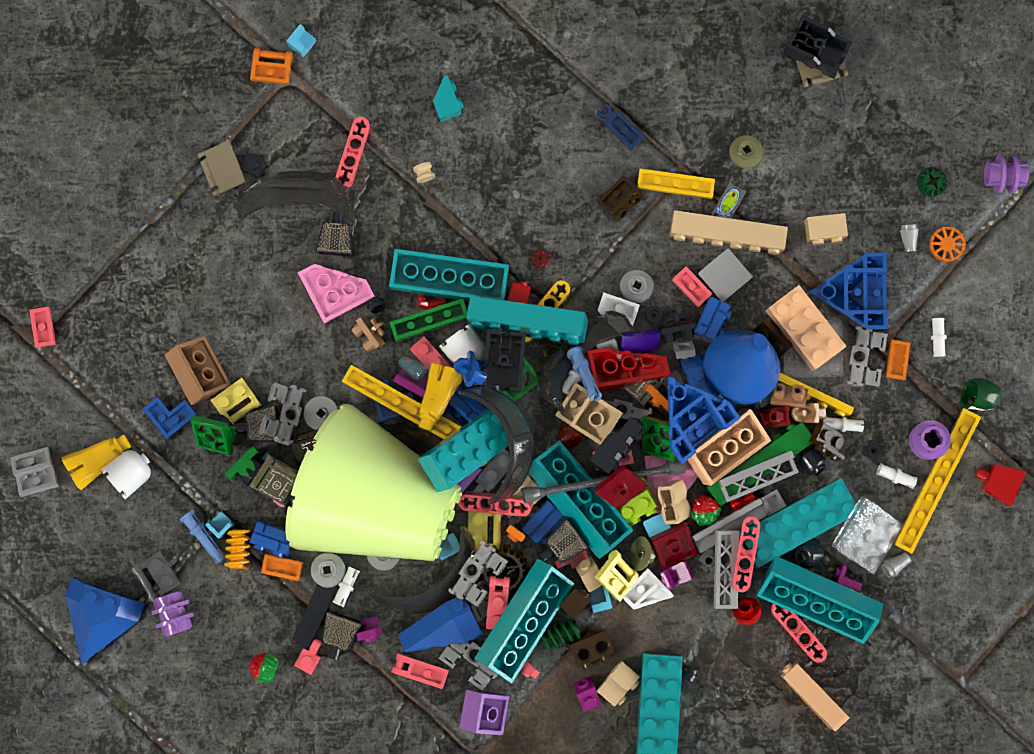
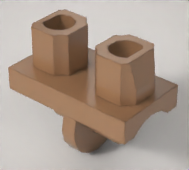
[352,316,386,352]
[770,383,809,410]
[791,403,826,423]

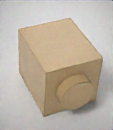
[575,557,602,593]

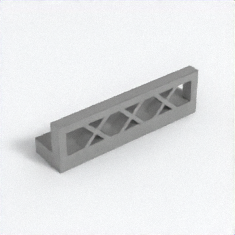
[718,450,799,502]
[692,498,767,553]
[714,529,740,609]

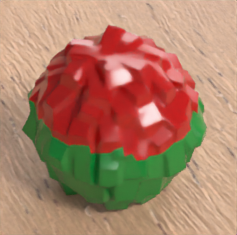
[690,495,721,526]
[249,653,279,683]

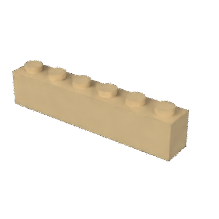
[670,210,788,255]

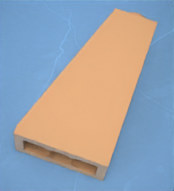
[780,662,849,731]

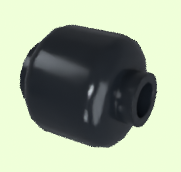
[798,447,827,476]
[795,540,824,568]

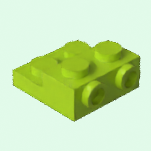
[617,477,660,526]

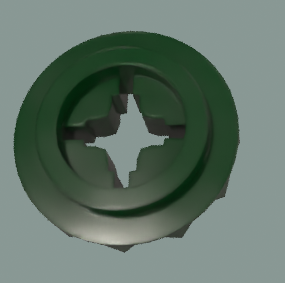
[917,167,948,197]

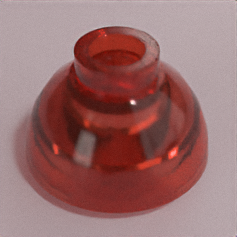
[557,423,583,449]

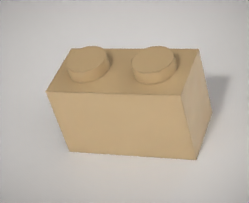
[804,213,848,245]

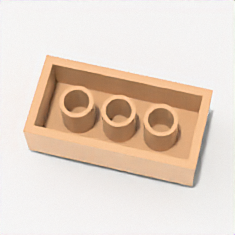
[766,285,846,372]
[687,408,771,486]

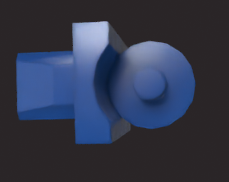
[454,350,487,387]

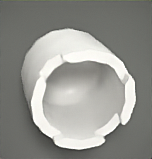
[439,323,485,366]
[100,450,151,499]

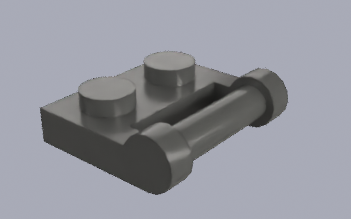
[131,551,181,603]

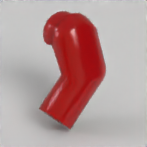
[417,295,446,309]
[729,492,756,511]

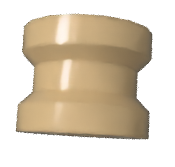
[413,162,435,183]

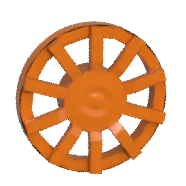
[929,227,966,262]

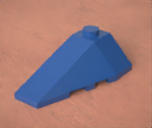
[398,595,483,653]

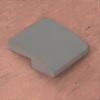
[698,248,753,302]
[10,447,59,497]

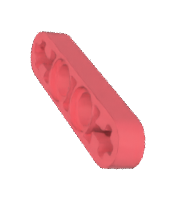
[335,117,370,189]
[458,491,533,516]
[733,516,760,592]
[770,603,827,663]

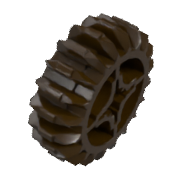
[479,543,529,594]

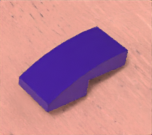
[621,329,661,353]

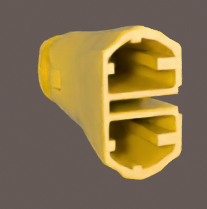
[419,363,463,431]
[62,434,131,490]

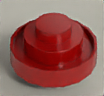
[732,597,762,625]

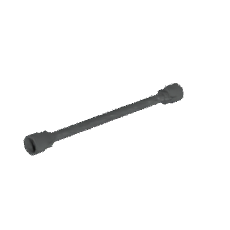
[521,459,686,503]

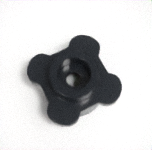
[862,440,885,462]

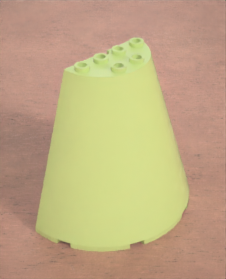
[286,404,462,561]

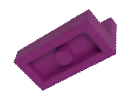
[393,363,428,398]

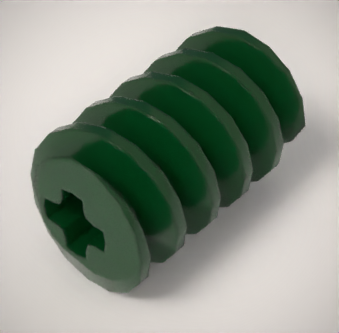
[540,618,581,652]

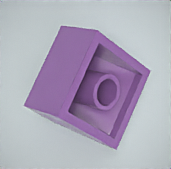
[459,690,510,735]

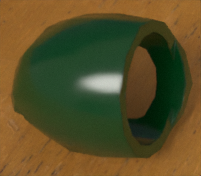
[960,378,1002,412]

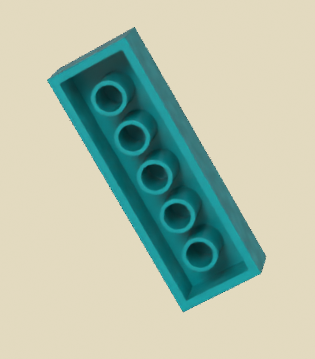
[389,249,509,301]
[466,296,588,345]
[418,397,529,492]
[525,440,633,559]
[739,478,860,568]
[757,556,883,644]
[474,559,574,683]
[636,653,683,754]

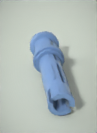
[567,346,602,401]
[180,509,225,564]

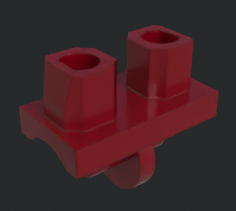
[755,406,791,429]

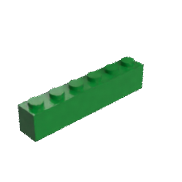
[705,422,812,507]

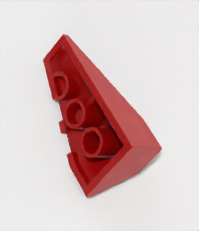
[587,348,671,392]

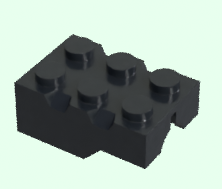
[783,15,853,79]
[482,329,526,393]
[588,417,643,476]

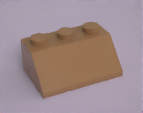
[165,336,231,405]

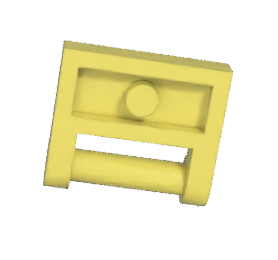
[211,378,262,426]
[468,511,503,549]
[595,550,639,602]

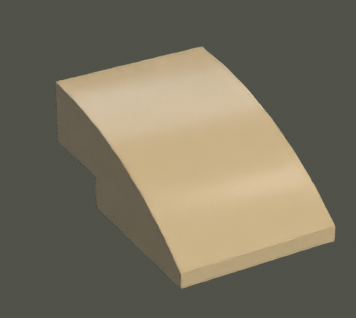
[555,383,623,445]

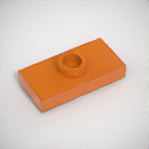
[885,340,911,380]
[642,383,669,414]
[506,525,525,543]
[261,554,304,581]

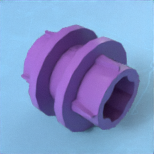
[984,155,1029,194]
[909,420,951,460]
[151,591,194,637]

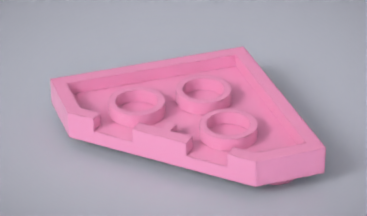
[298,264,375,324]
[644,455,698,513]

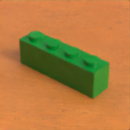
[389,298,467,343]

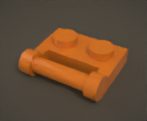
[250,47,293,85]

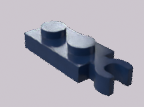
[597,104,644,151]

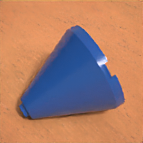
[703,330,780,405]

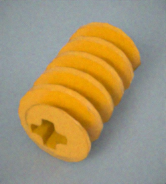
[224,529,251,569]

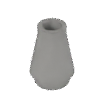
[900,224,919,252]
[881,552,911,578]

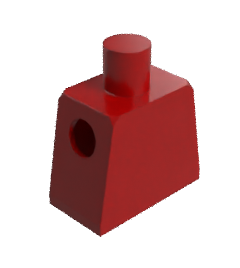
[975,464,1026,506]

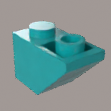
[433,75,464,122]

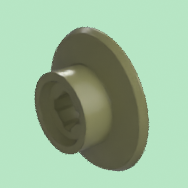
[729,135,763,168]
[629,536,655,571]

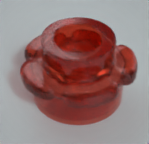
[531,250,550,268]

